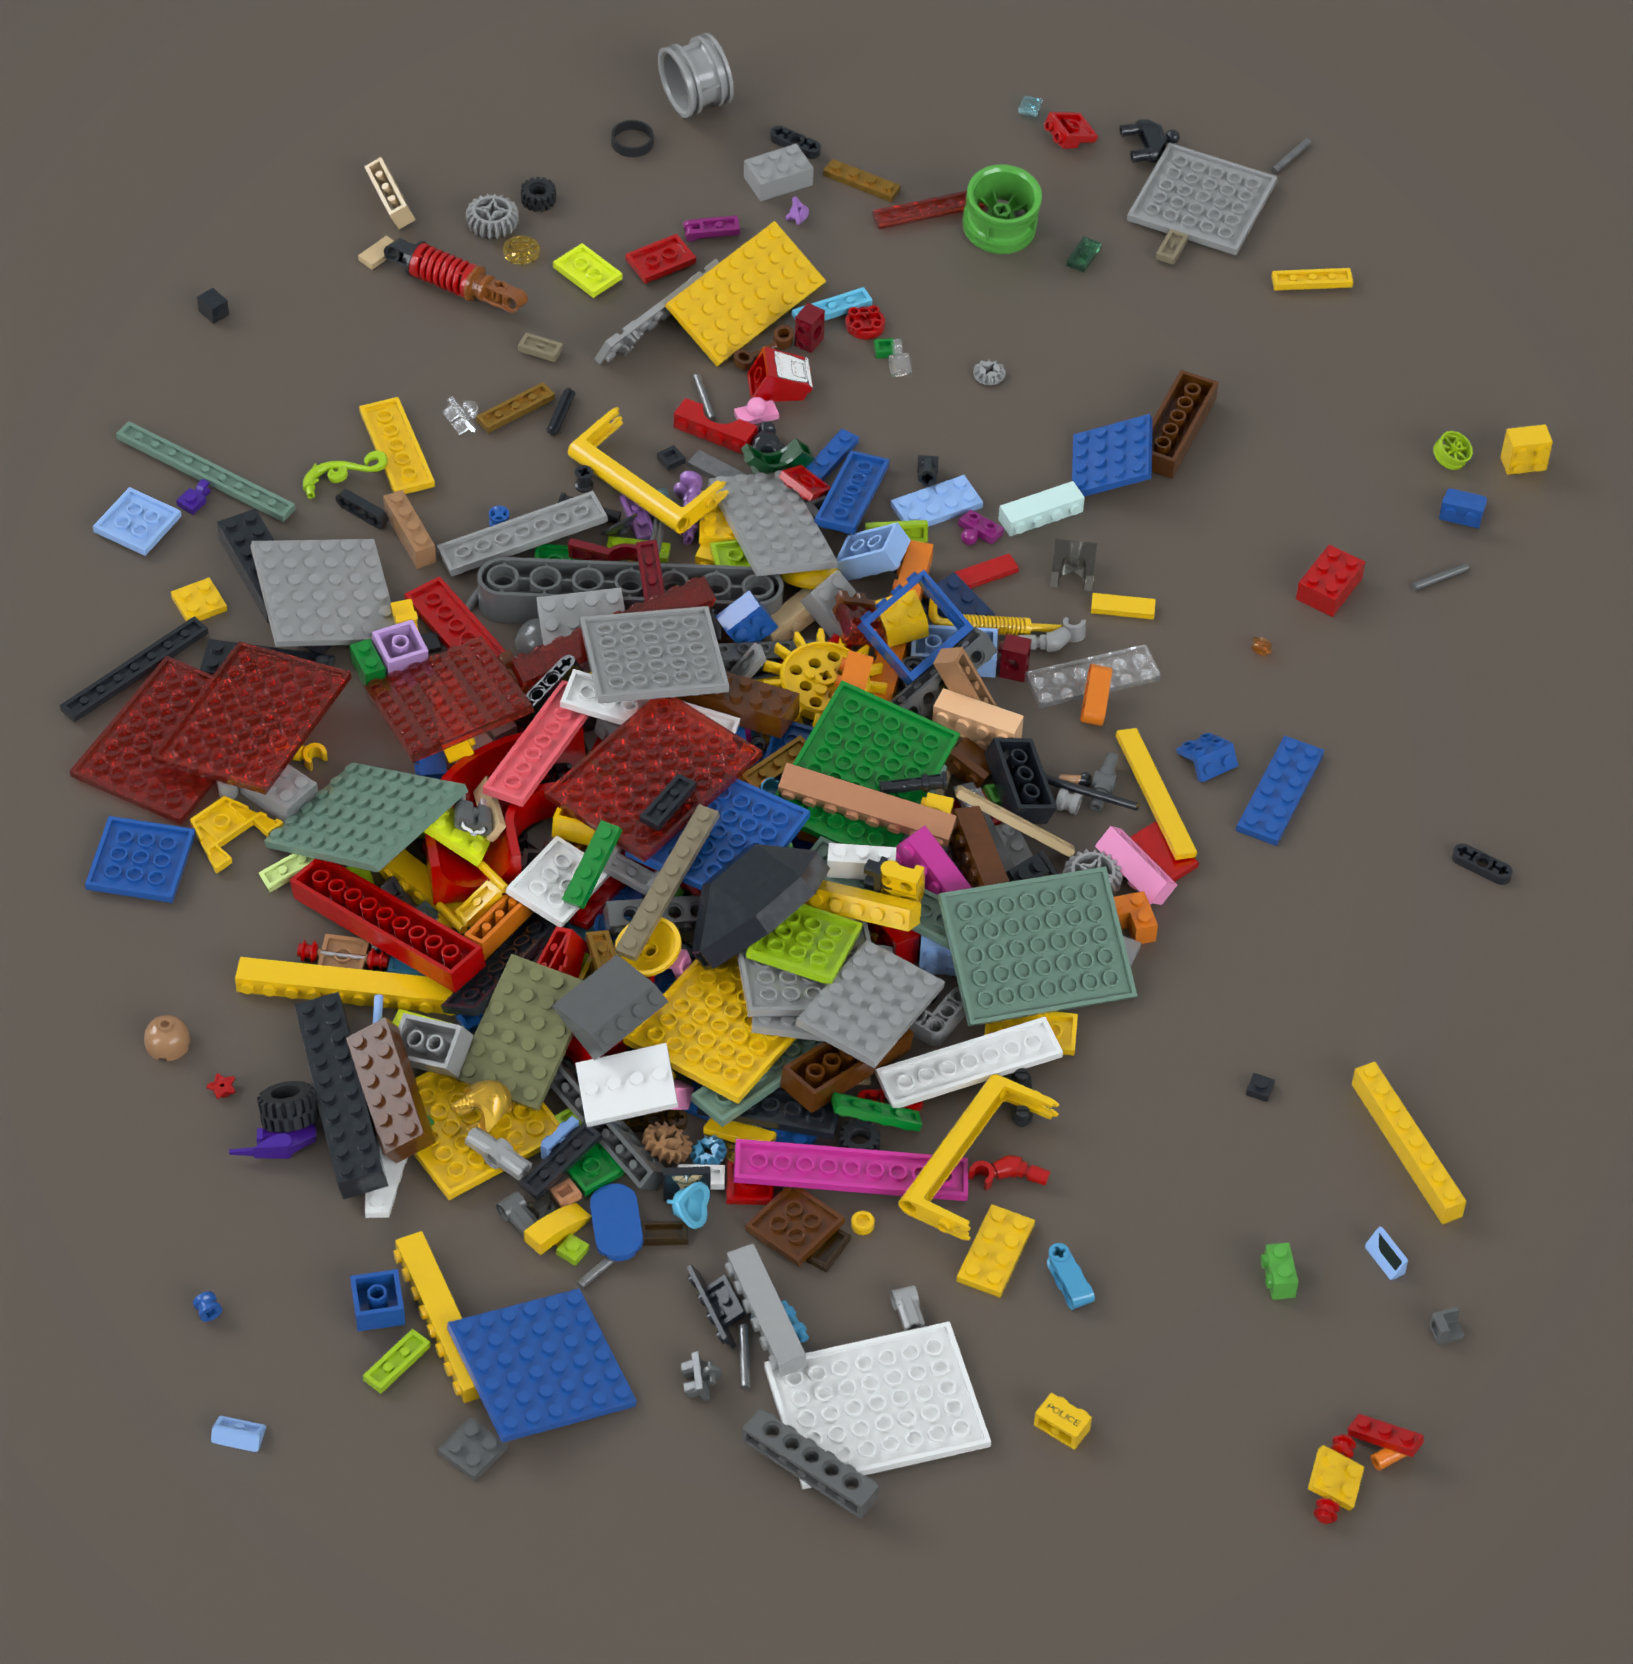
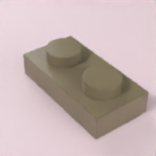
[1156,229,1189,265]
[518,332,563,362]

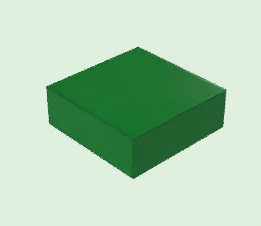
[873,338,896,359]

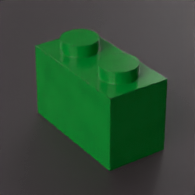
[350,639,386,691]

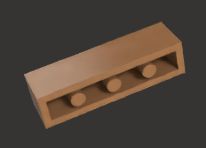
[383,490,436,569]
[933,647,998,707]

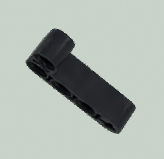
[500,655,584,729]

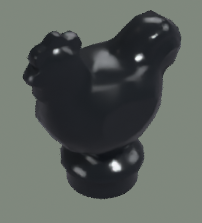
[751,421,786,453]

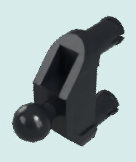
[1119,119,1180,163]

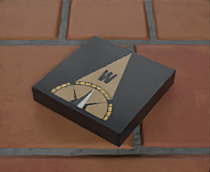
[663,1166,711,1202]

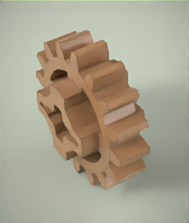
[642,1122,692,1164]

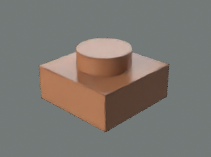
[549,1178,582,1208]

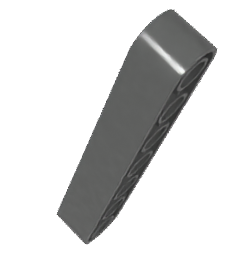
[477,557,783,632]

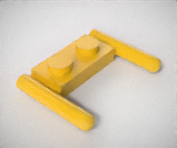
[436,861,508,934]

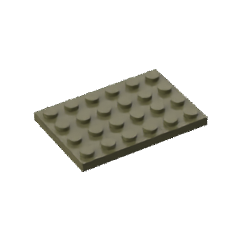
[455,954,584,1112]

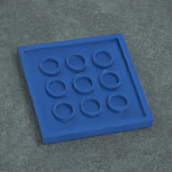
[1072,414,1153,497]
[85,816,196,903]

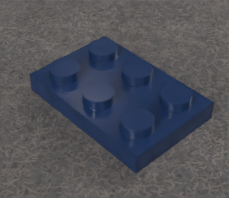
[922,572,996,619]

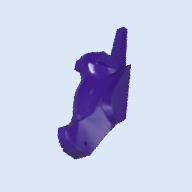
[229,1124,316,1159]

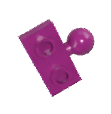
[958,509,1004,545]

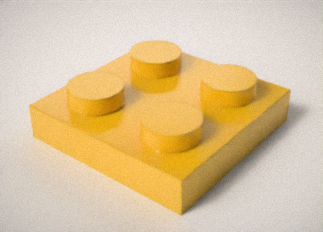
[171,577,227,621]

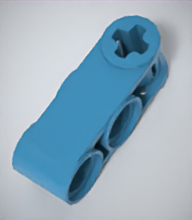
[1047,1243,1095,1310]

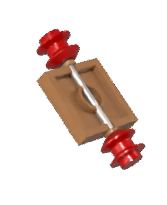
[297,934,389,972]

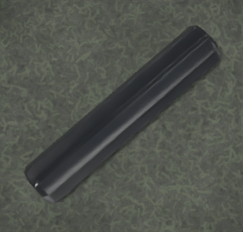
[547,388,575,436]

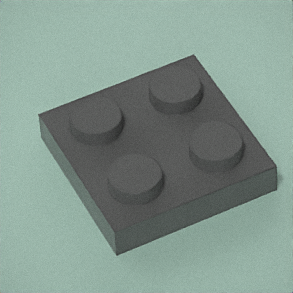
[438,1417,507,1482]

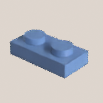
[541,1116,579,1160]

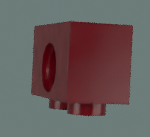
[794,303,825,353]
[997,634,1032,683]

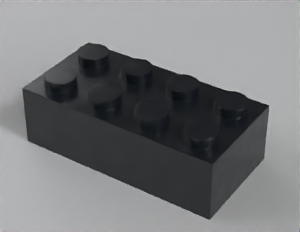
[984,738,1057,824]

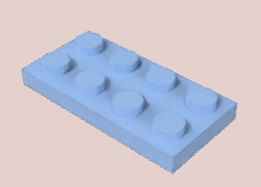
[891,475,983,527]

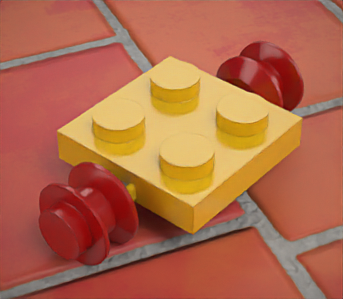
[1308,1434,1364,1524]

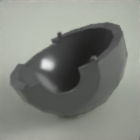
[515,617,545,664]

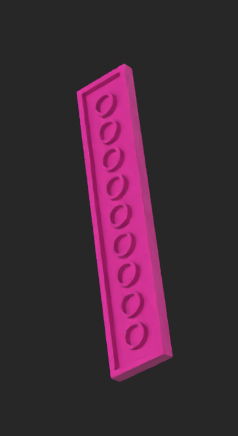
[734,1139,968,1201]

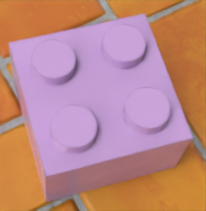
[372,620,428,679]

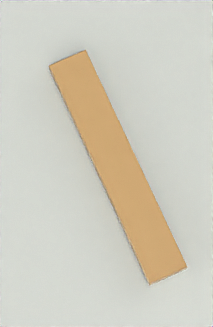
[955,785,1075,857]

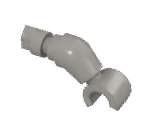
[1018,617,1086,652]

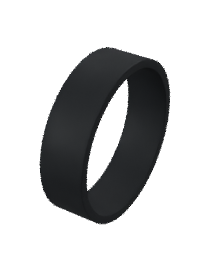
[611,120,654,157]

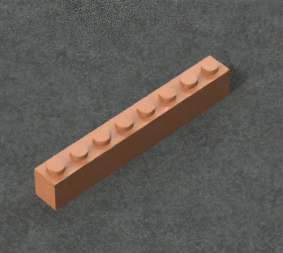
[778,763,956,847]

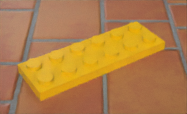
[359,397,435,494]

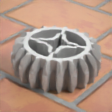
[466,194,519,240]
[1063,849,1123,897]

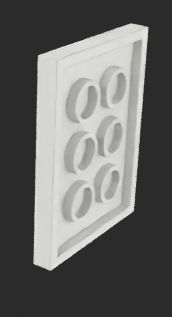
[506,836,610,927]
[576,1043,678,1127]

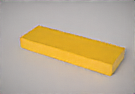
[1091,593,1156,619]
[703,1117,777,1143]

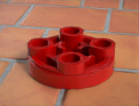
[845,305,885,340]

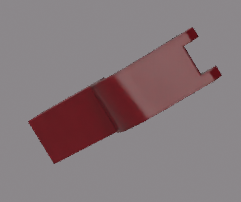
[568,538,638,562]

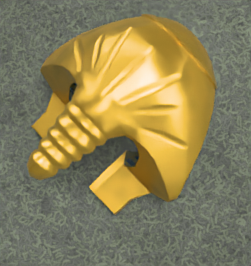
[451,1080,514,1133]

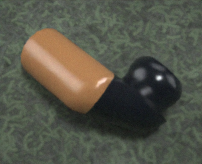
[1059,772,1092,787]

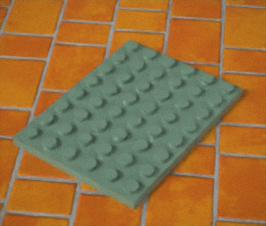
[264,762,468,872]
[937,866,1137,1027]

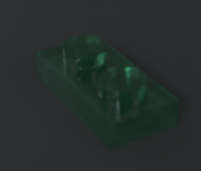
[1066,237,1101,272]

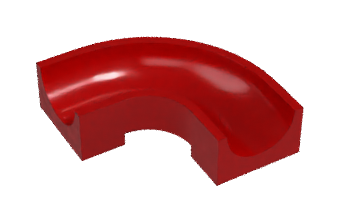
[424,727,596,905]

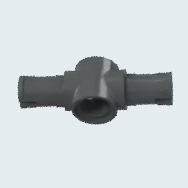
[1090,752,1119,812]

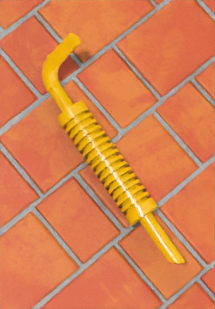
[928,598,1062,636]

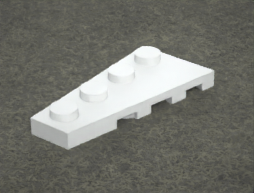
[365,1135,408,1218]

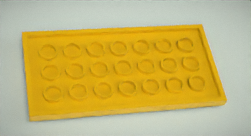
[665,221,826,367]

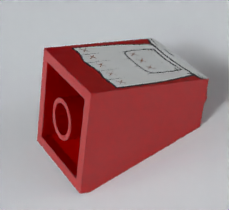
[747,346,813,402]

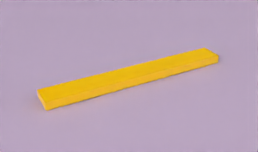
[1115,728,1197,860]

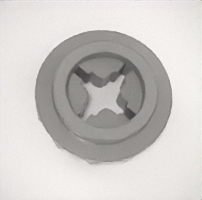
[973,359,1006,385]

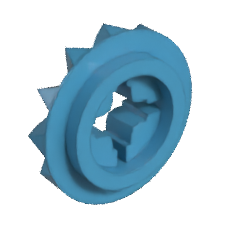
[690,1135,727,1165]

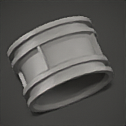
[658,33,734,118]

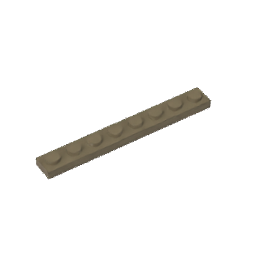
[615,804,720,961]

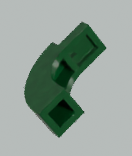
[741,438,815,475]

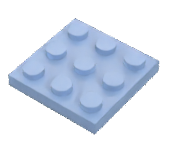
[93,487,181,556]

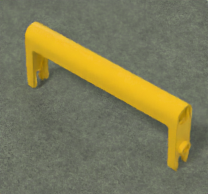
[568,407,729,534]
[898,1074,1059,1241]

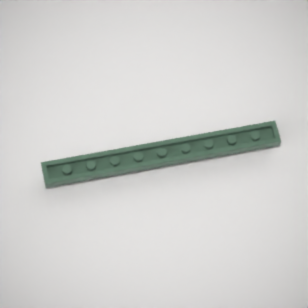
[116,421,296,522]

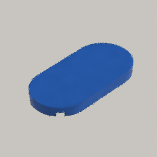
[590,1184,643,1261]

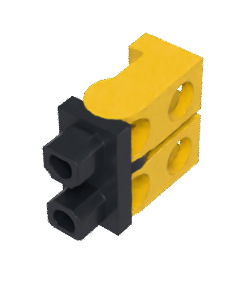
[864,856,925,902]

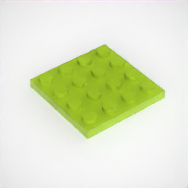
[746,904,863,984]

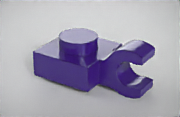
[176,479,211,515]

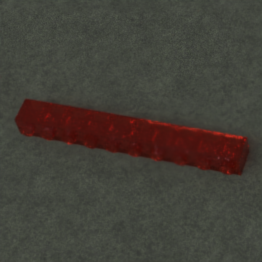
[511,576,716,690]

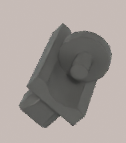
[681,1351,722,1401]

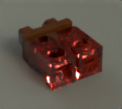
[832,590,887,647]

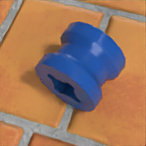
[489,506,510,527]
[193,1291,222,1322]

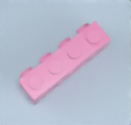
[1095,826,1177,905]

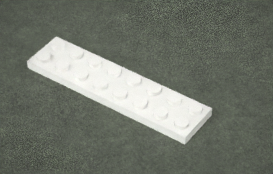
[560,669,740,757]
[875,1017,1063,1108]

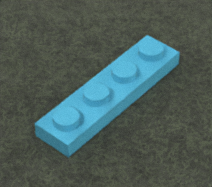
[792,287,873,320]

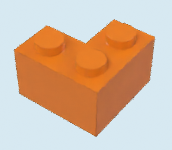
[1114,891,1158,944]

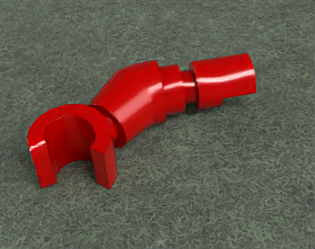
[968,1155,1051,1191]

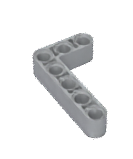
[909,987,965,1046]

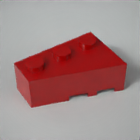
[537,926,587,979]

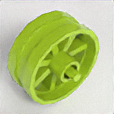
[1433,431,1473,470]

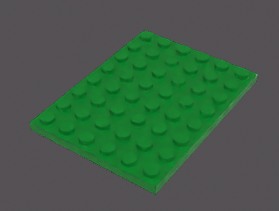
[775,680,960,847]

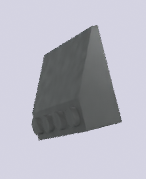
[552,955,669,1061]

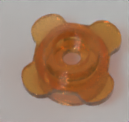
[1251,637,1272,656]

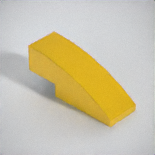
[524,1203,592,1255]

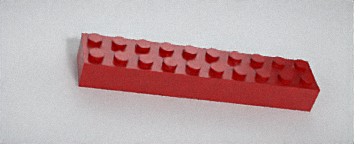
[289,859,486,993]

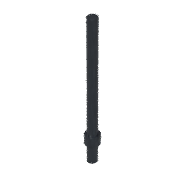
[1045,772,1139,811]

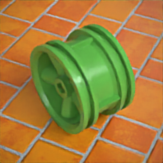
[962,164,1042,254]

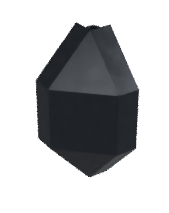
[692,844,830,970]

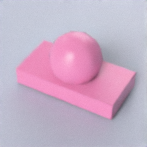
[734,397,779,424]

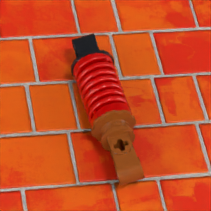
[384,238,528,313]

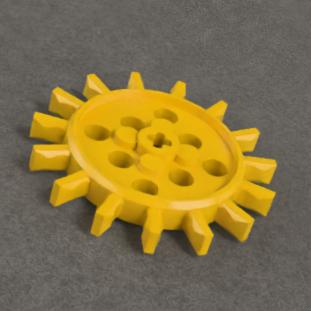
[763,628,887,727]

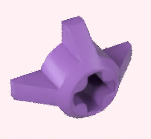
[786,196,809,225]

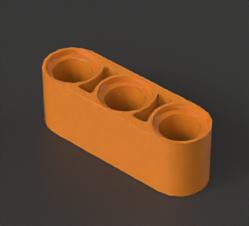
[1080,663,1112,727]

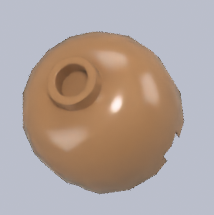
[144,1015,190,1061]

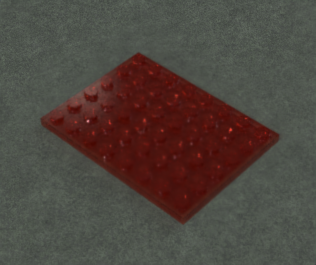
[364,636,534,763]
[151,641,352,795]
[69,656,276,825]
[544,697,763,862]

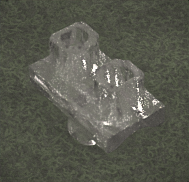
[442,396,479,435]

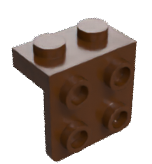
[945,737,991,790]

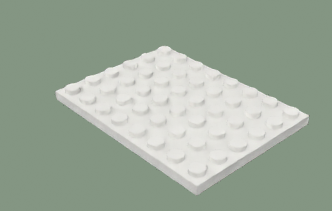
[764,1321,991,1490]

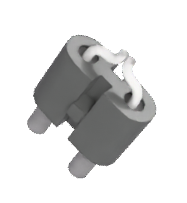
[454,794,492,836]

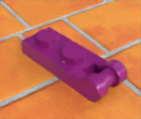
[683,216,740,242]

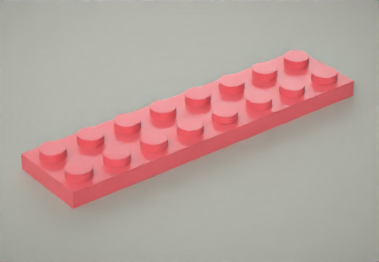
[483,680,589,807]

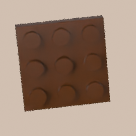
[745,1187,845,1267]

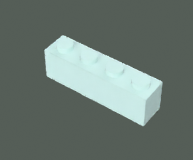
[998,481,1085,536]

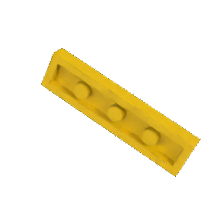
[1271,268,1353,291]

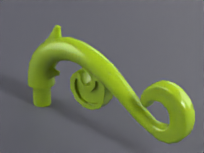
[303,451,388,499]

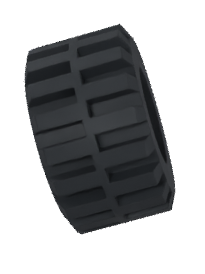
[257,1081,319,1132]

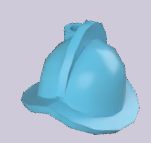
[667,1182,710,1229]

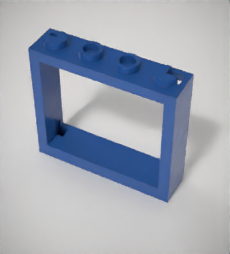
[857,570,974,685]

